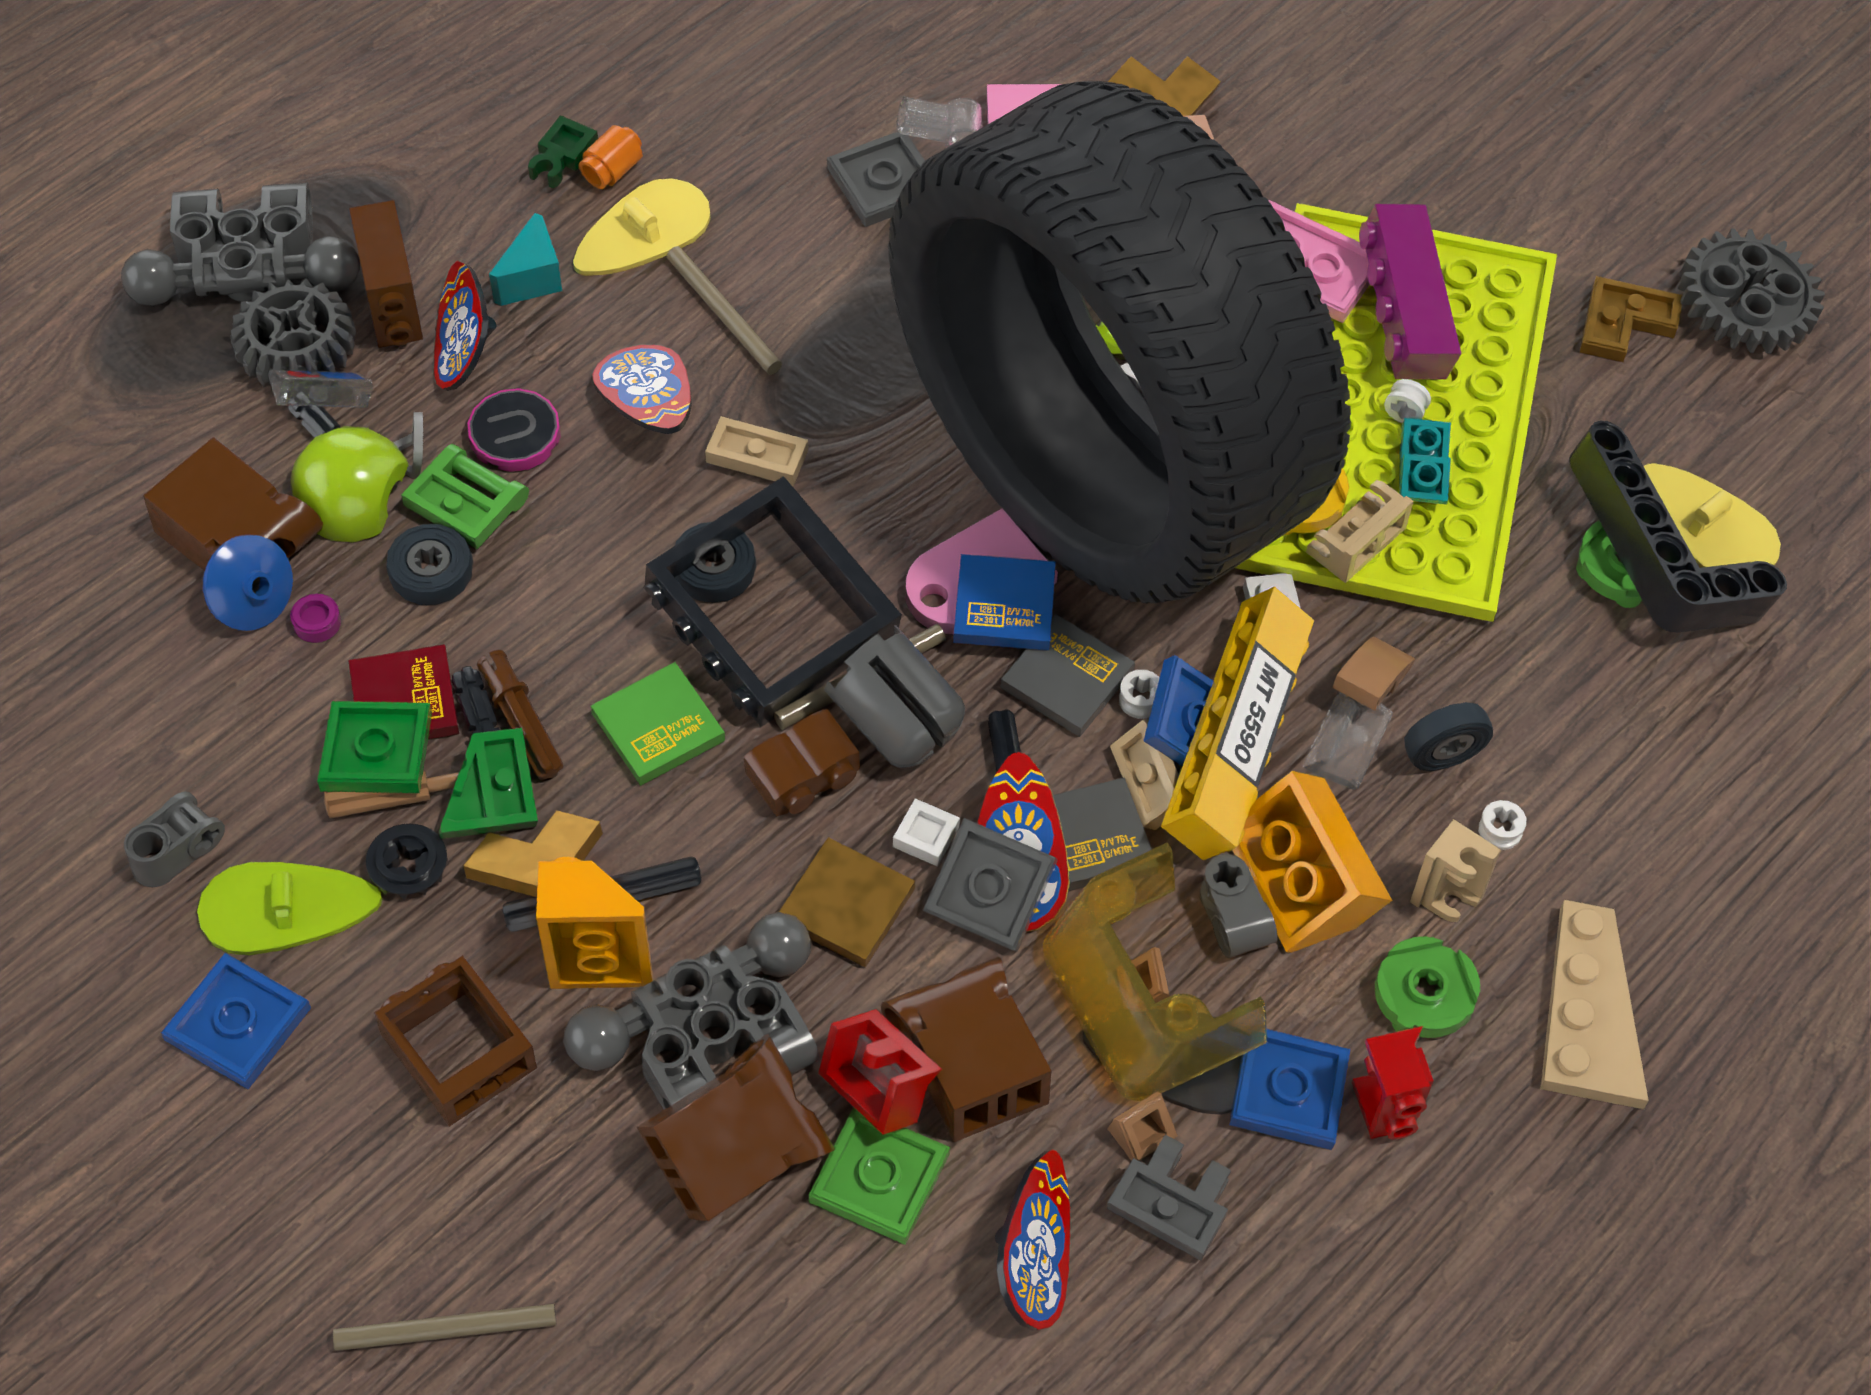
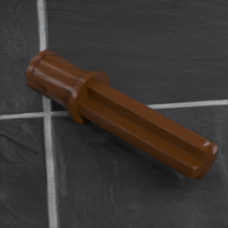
[477,650,563,780]

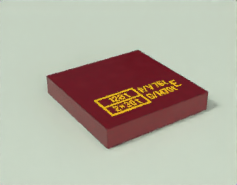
[348,644,459,739]

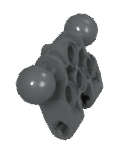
[121,182,360,307]
[563,912,820,1110]

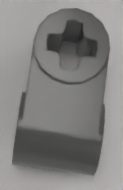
[124,791,225,888]
[1200,854,1278,958]

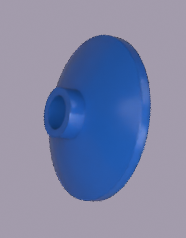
[203,535,293,631]

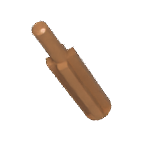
[324,771,459,819]

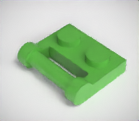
[401,444,529,549]

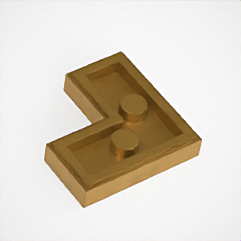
[1108,56,1221,116]
[1579,276,1683,362]
[463,811,603,897]

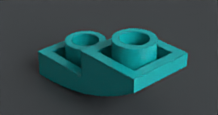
[1399,418,1451,505]

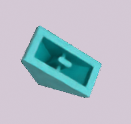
[489,213,562,306]

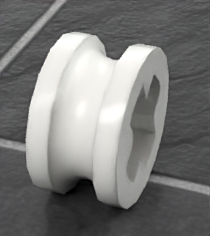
[1384,379,1431,423]
[1119,670,1160,719]
[1478,800,1526,850]

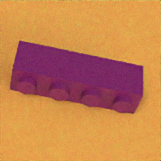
[1359,204,1461,379]

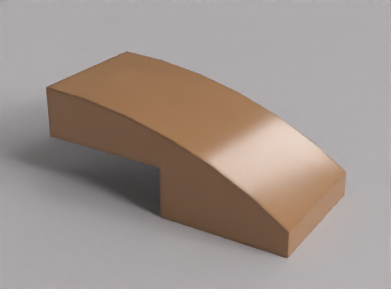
[1332,636,1415,711]

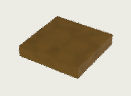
[779,837,915,968]

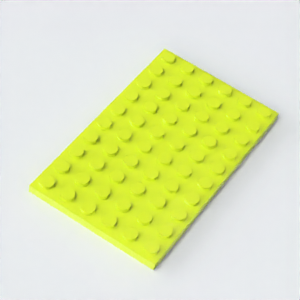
[1235,203,1557,622]

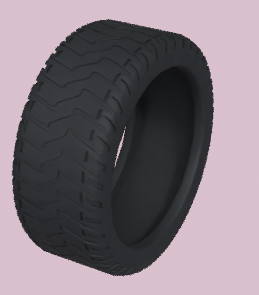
[888,81,1351,604]

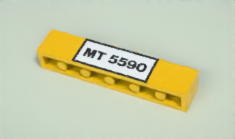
[1161,586,1314,860]

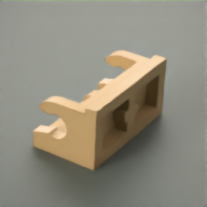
[1306,480,1414,583]
[1410,819,1501,922]

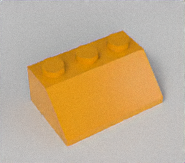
[1232,771,1393,953]
[536,857,653,989]

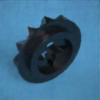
[366,823,448,900]

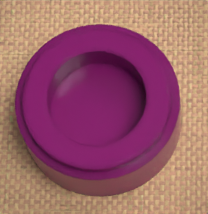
[290,594,341,643]

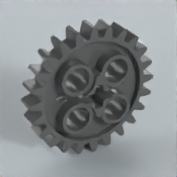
[1677,228,1825,354]

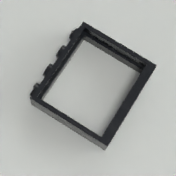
[643,476,902,727]

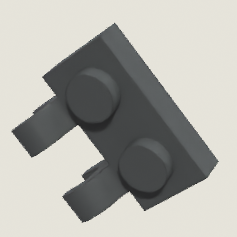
[1107,1135,1231,1261]

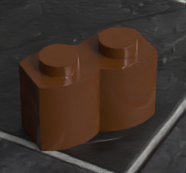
[744,709,860,817]

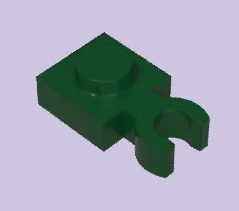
[528,115,598,188]

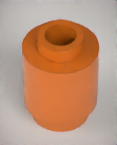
[579,125,643,189]

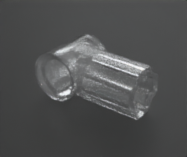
[896,97,983,148]

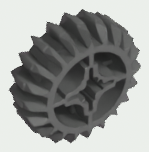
[230,278,356,392]

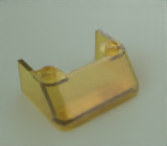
[1043,842,1267,1101]

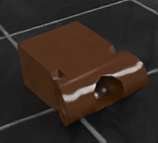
[143,437,323,590]
[881,956,1052,1142]
[637,1034,836,1221]

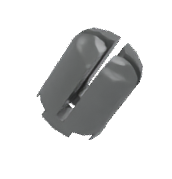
[824,625,965,768]

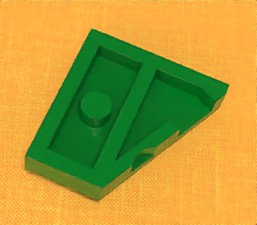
[439,728,538,839]

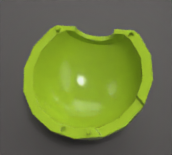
[290,426,408,542]

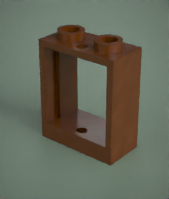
[349,200,423,348]
[374,955,537,1127]

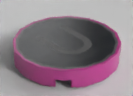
[467,388,561,472]

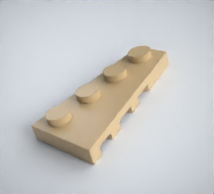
[1540,900,1649,1109]

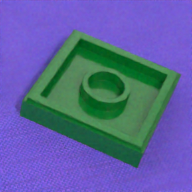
[317,701,432,793]

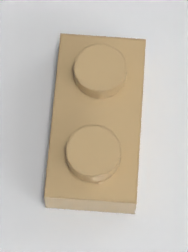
[705,416,808,486]
[1110,719,1179,830]

